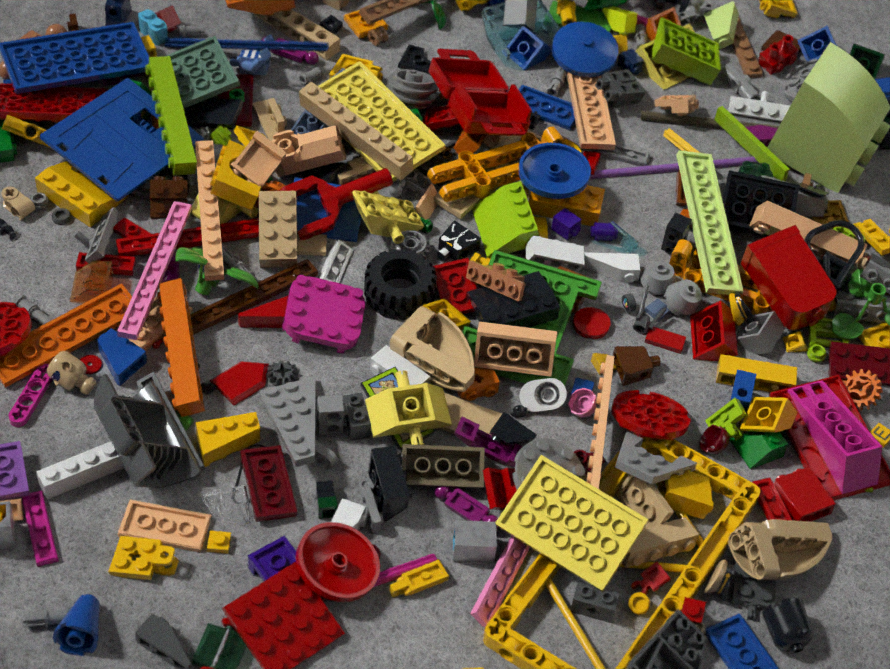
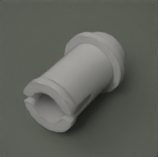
[179,24,200,38]
[299,67,321,85]

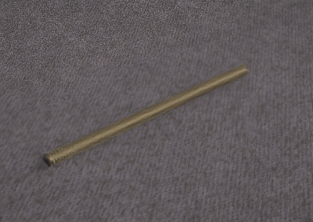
[641,111,779,130]

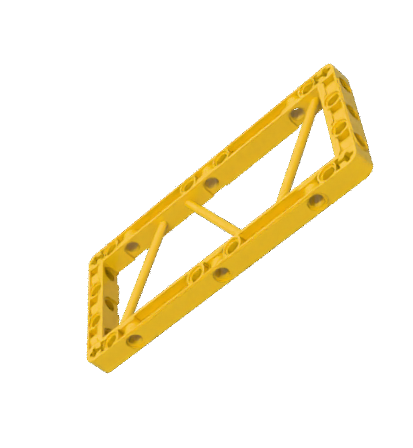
[483,432,760,669]

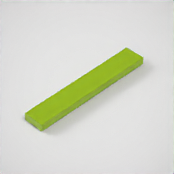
[714,106,790,182]

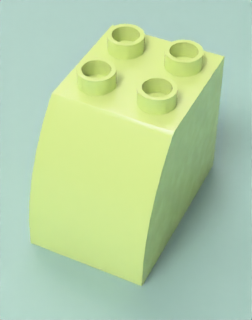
[768,42,890,193]

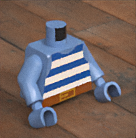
[230,34,275,75]

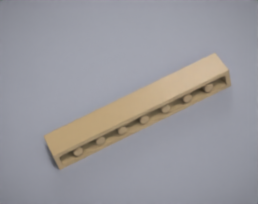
[299,82,413,181]

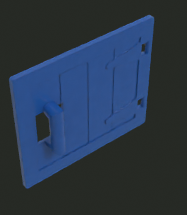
[40,78,204,202]

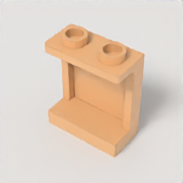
[230,131,286,189]

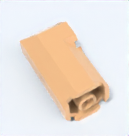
[272,125,346,177]

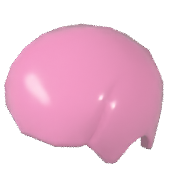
[568,388,598,418]

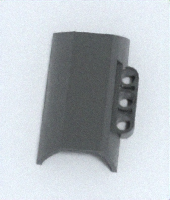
[94,374,202,488]

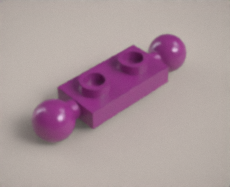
[261,36,319,65]
[434,486,499,530]

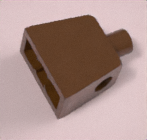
[613,346,661,386]

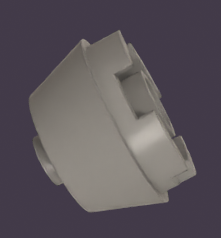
[640,260,677,296]
[664,279,702,316]

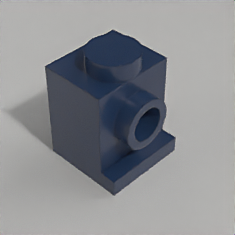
[617,49,644,75]

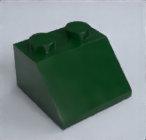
[849,43,885,79]

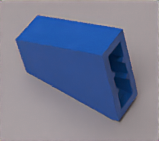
[97,328,147,386]

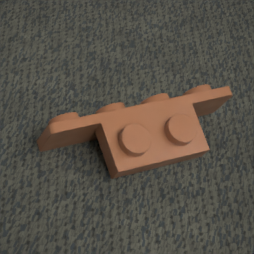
[466,260,525,301]

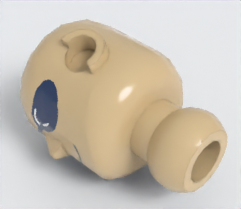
[47,351,97,395]

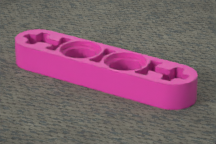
[8,364,52,427]

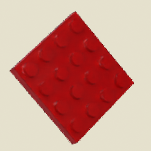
[222,562,345,669]

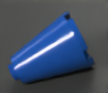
[53,594,100,656]

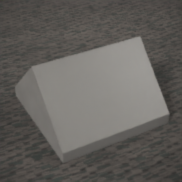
[503,0,537,31]

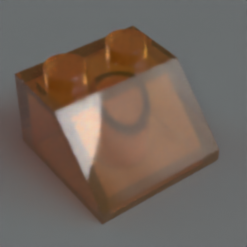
[70,260,114,303]

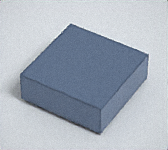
[645,299,671,322]

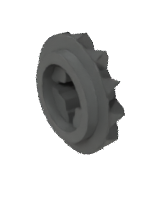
[267,360,298,386]

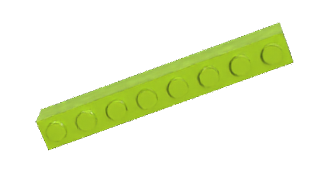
[146,56,197,175]

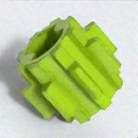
[209,126,233,149]

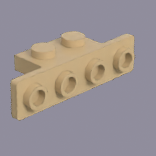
[253,98,287,141]

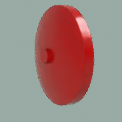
[296,522,380,602]

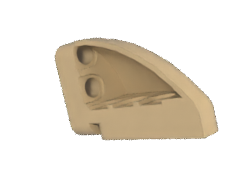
[390,306,475,392]

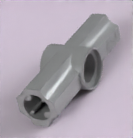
[721,63,761,100]

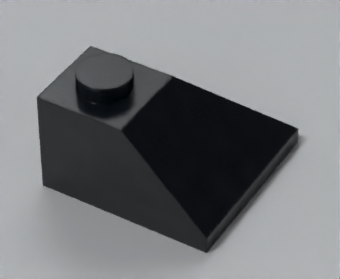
[489,412,537,445]

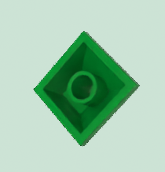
[729,431,788,469]

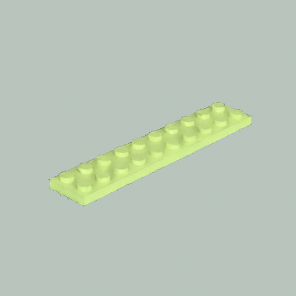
[676,150,744,295]

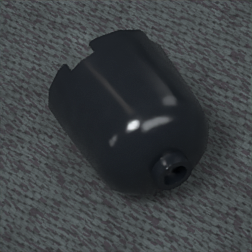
[762,598,813,654]

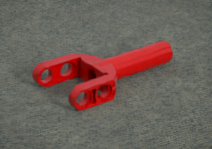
[279,168,393,240]

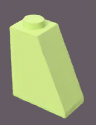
[704,1,739,49]

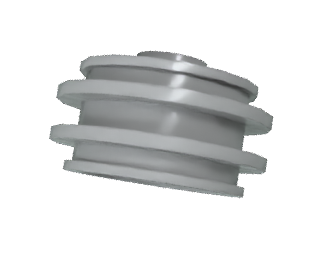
[387,69,438,109]

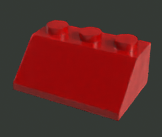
[690,300,738,361]

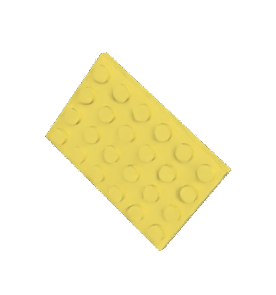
[495,455,649,592]

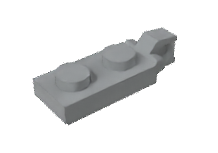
[358,479,384,534]

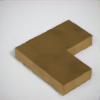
[811,200,849,229]

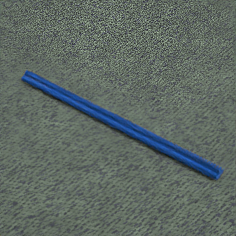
[164,37,329,52]

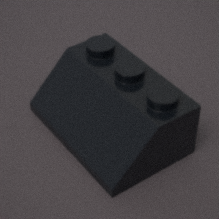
[368,446,412,522]

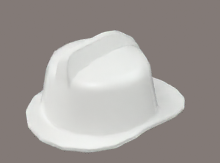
[519,378,567,412]

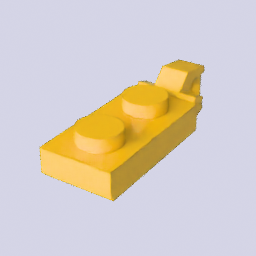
[389,560,449,598]

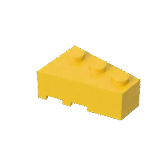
[196,412,260,467]

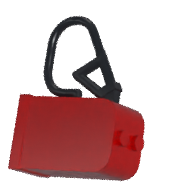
[740,220,864,330]

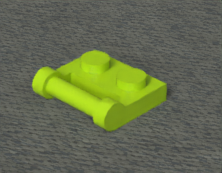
[808,318,848,347]

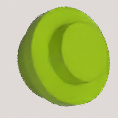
[807,344,826,362]

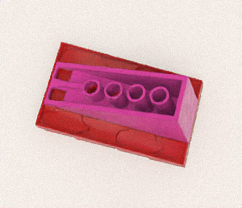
[769,375,890,500]

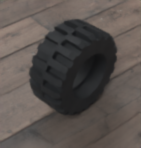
[364,248,437,319]

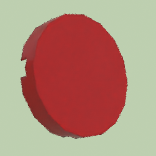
[573,307,611,339]

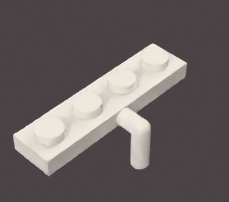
[728,91,790,122]

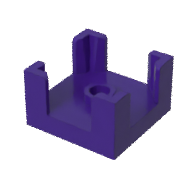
[248,536,296,581]

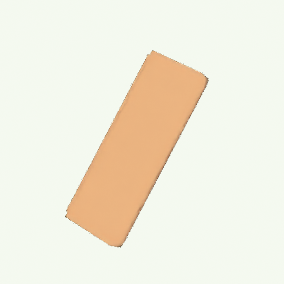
[415,184,437,220]

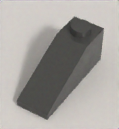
[135,614,191,669]

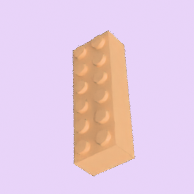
[749,201,867,267]

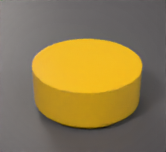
[628,592,650,614]

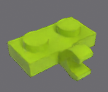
[705,398,747,441]

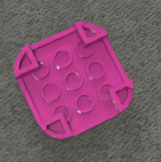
[282,275,365,353]

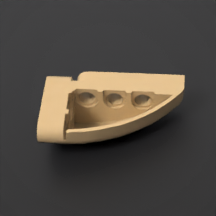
[728,519,832,580]

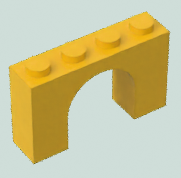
[210,140,261,211]

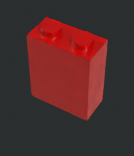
[774,466,836,522]

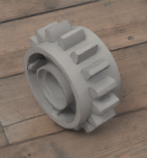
[390,230,431,258]

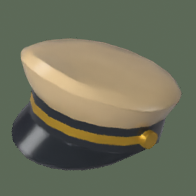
[704,559,733,601]

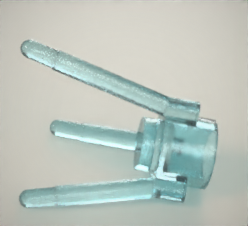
[591,221,639,254]

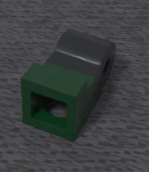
[316,480,338,519]

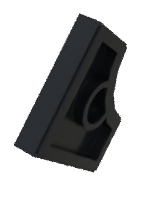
[398,44,431,75]

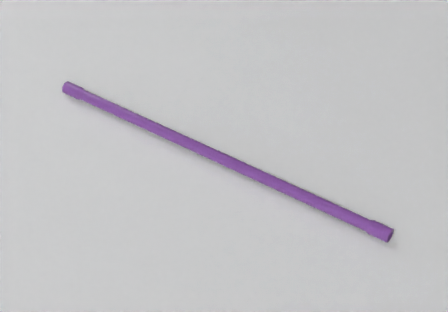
[590,157,760,179]

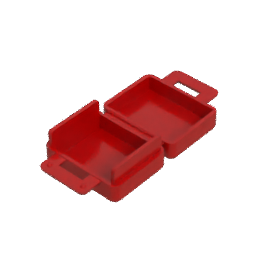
[429,49,532,136]

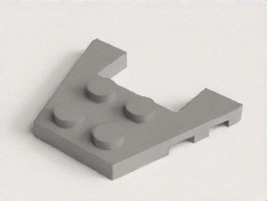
[615,431,697,484]

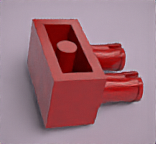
[758,34,798,75]

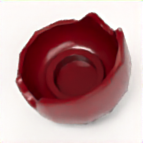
[699,424,729,455]

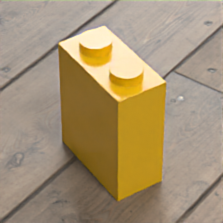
[657,470,714,519]

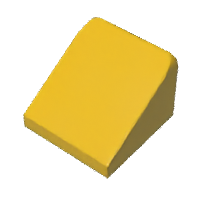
[783,331,808,353]
[591,353,617,375]

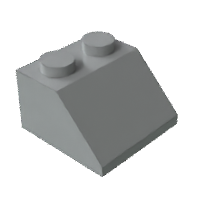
[736,311,785,355]

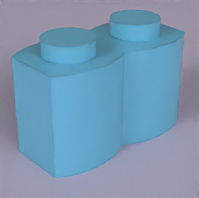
[138,9,168,46]

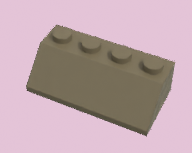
[401,444,485,488]

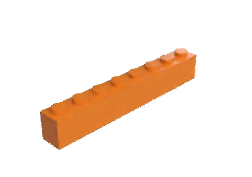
[157,278,205,417]

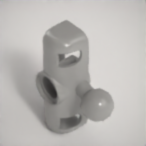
[677,0,716,26]
[389,169,433,197]

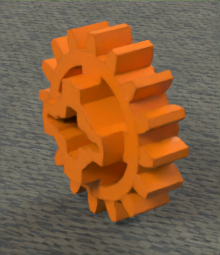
[842,369,883,411]

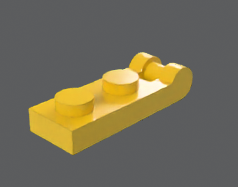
[853,219,890,256]

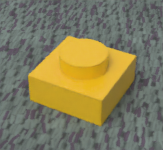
[207,531,231,554]

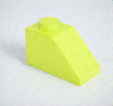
[603,6,638,36]

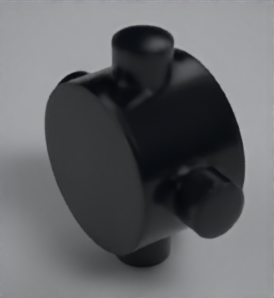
[511,405,528,418]

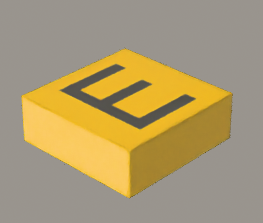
[870,423,890,448]

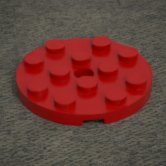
[0,302,32,357]
[611,390,691,441]

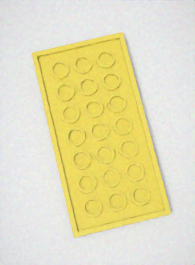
[318,61,446,182]

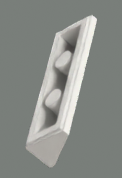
[319,240,353,283]

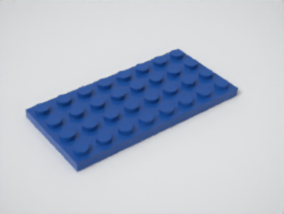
[0,22,149,94]

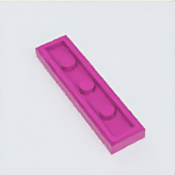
[21,490,59,567]

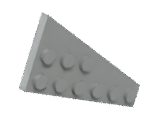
[259,376,316,467]

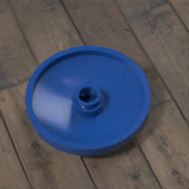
[552,22,619,77]
[518,143,591,199]

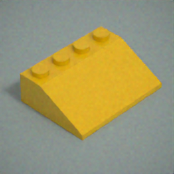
[35,161,129,228]

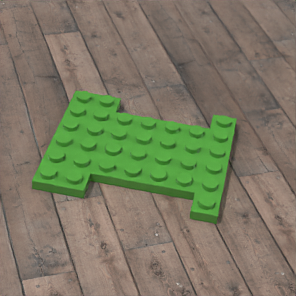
[462,250,602,386]

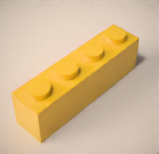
[716,354,797,392]

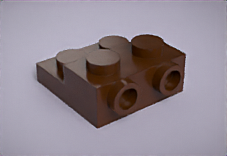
[150,176,188,218]

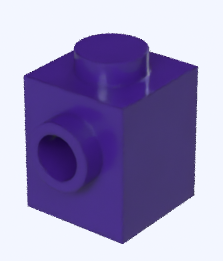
[551,208,581,241]

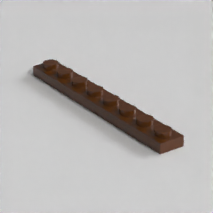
[190,259,318,335]

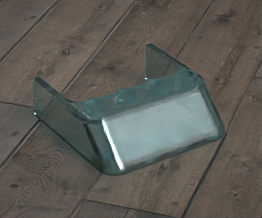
[481,0,560,67]

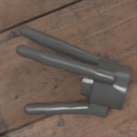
[633,284,666,334]

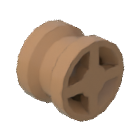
[368,26,388,46]

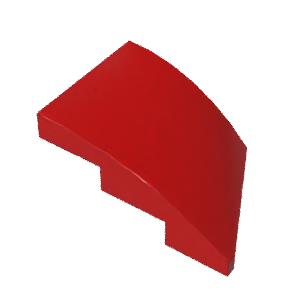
[483,467,517,510]

